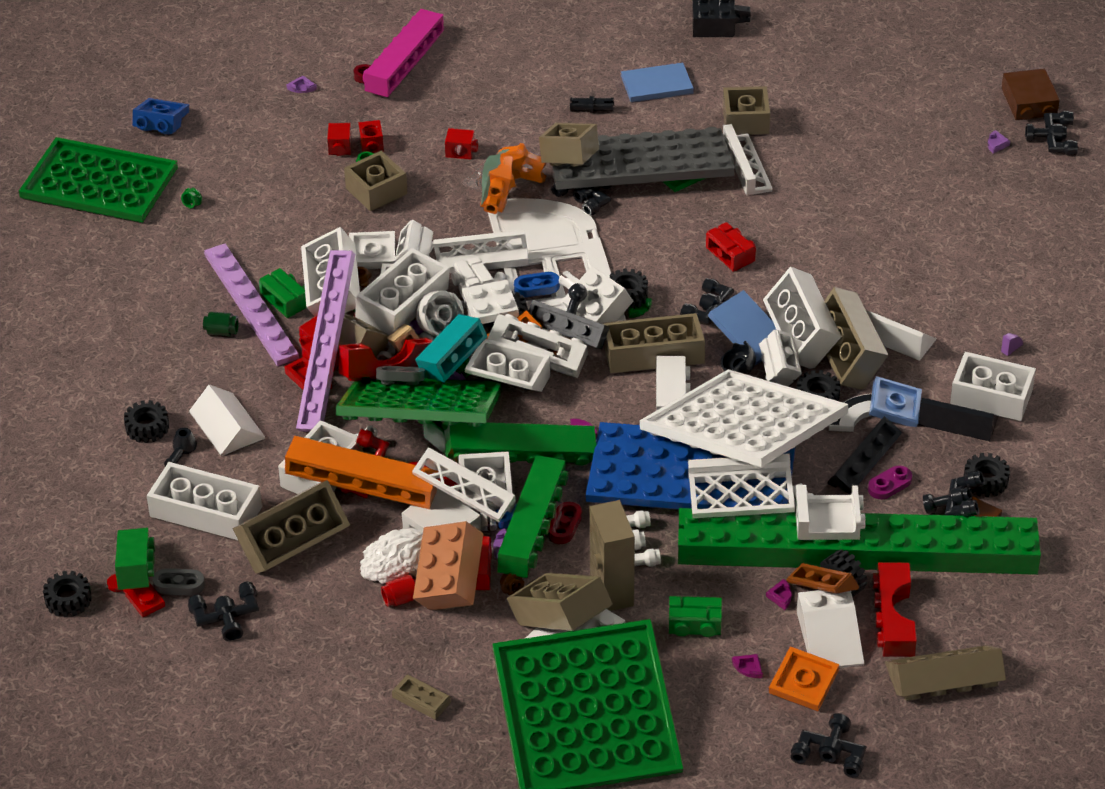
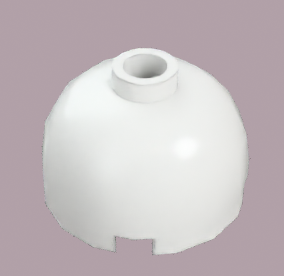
[416,291,464,337]

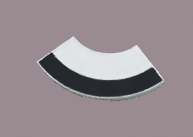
[829,394,872,432]

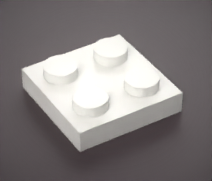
[349,231,395,269]
[462,280,519,324]

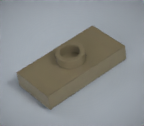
[392,674,451,720]

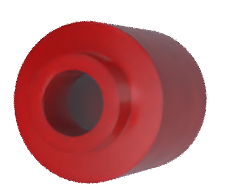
[381,575,416,607]

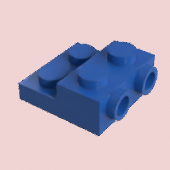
[132,98,189,134]

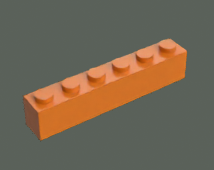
[285,435,439,509]

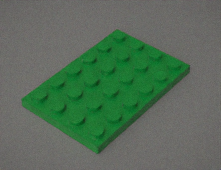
[19,137,178,223]

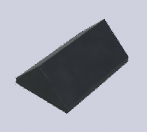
[918,398,999,442]

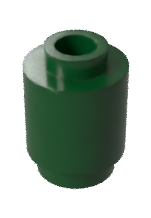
[203,312,239,336]

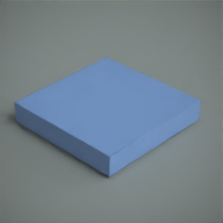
[869,376,922,427]

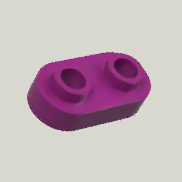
[868,466,912,500]

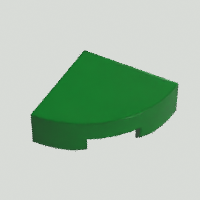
[629,298,652,318]

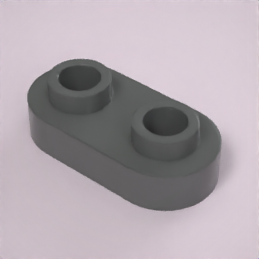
[376,366,425,385]
[153,569,205,596]

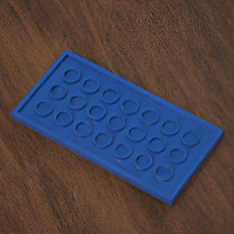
[586,422,796,509]

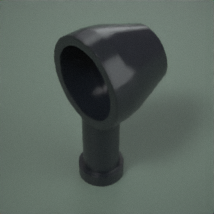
[164,428,197,467]

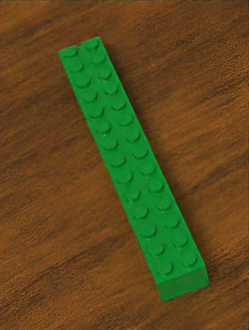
[678,508,1041,575]

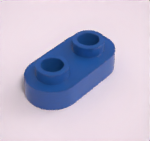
[514,272,560,298]

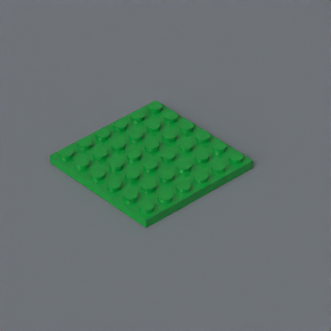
[336,377,502,427]
[492,619,683,789]

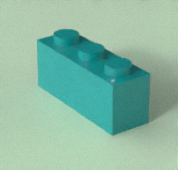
[415,314,488,382]

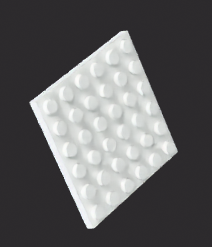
[640,369,848,467]

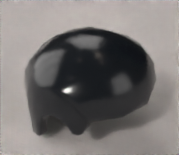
[721,341,756,375]

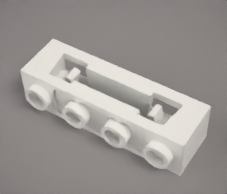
[488,314,588,378]

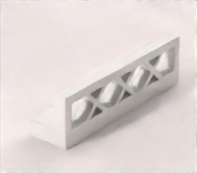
[723,124,772,196]
[433,230,529,273]
[412,447,516,522]

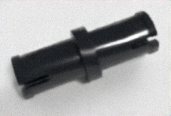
[570,96,614,113]

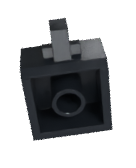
[692,0,751,37]

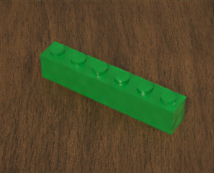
[445,422,596,465]
[497,455,569,578]

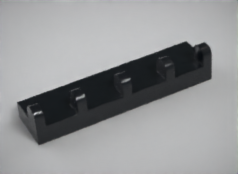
[827,416,903,494]

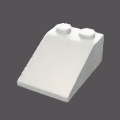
[797,590,864,668]

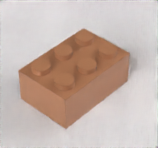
[413,521,483,610]

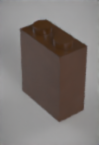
[1001,68,1060,120]

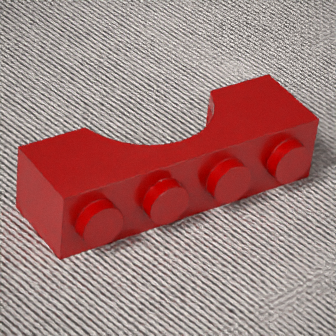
[339,338,433,381]
[872,563,917,657]

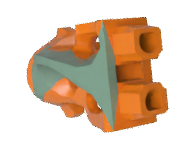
[480,143,546,214]

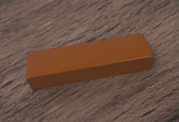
[786,563,859,594]

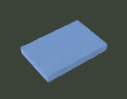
[621,63,694,102]
[708,290,777,365]

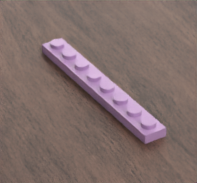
[204,244,299,366]
[296,250,356,432]

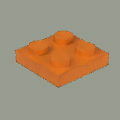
[769,646,839,711]

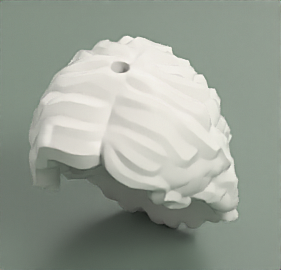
[360,528,423,584]

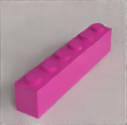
[363,9,444,97]

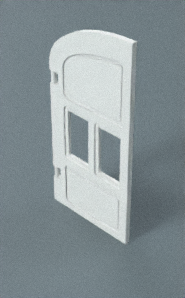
[488,198,626,349]

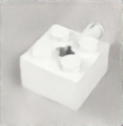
[559,266,633,324]
[459,452,512,531]

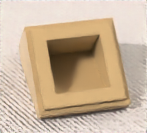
[387,324,419,352]

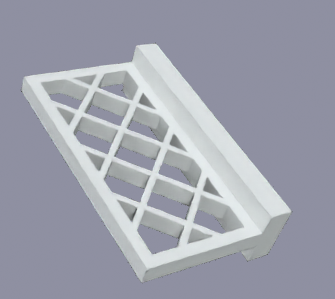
[688,454,795,518]

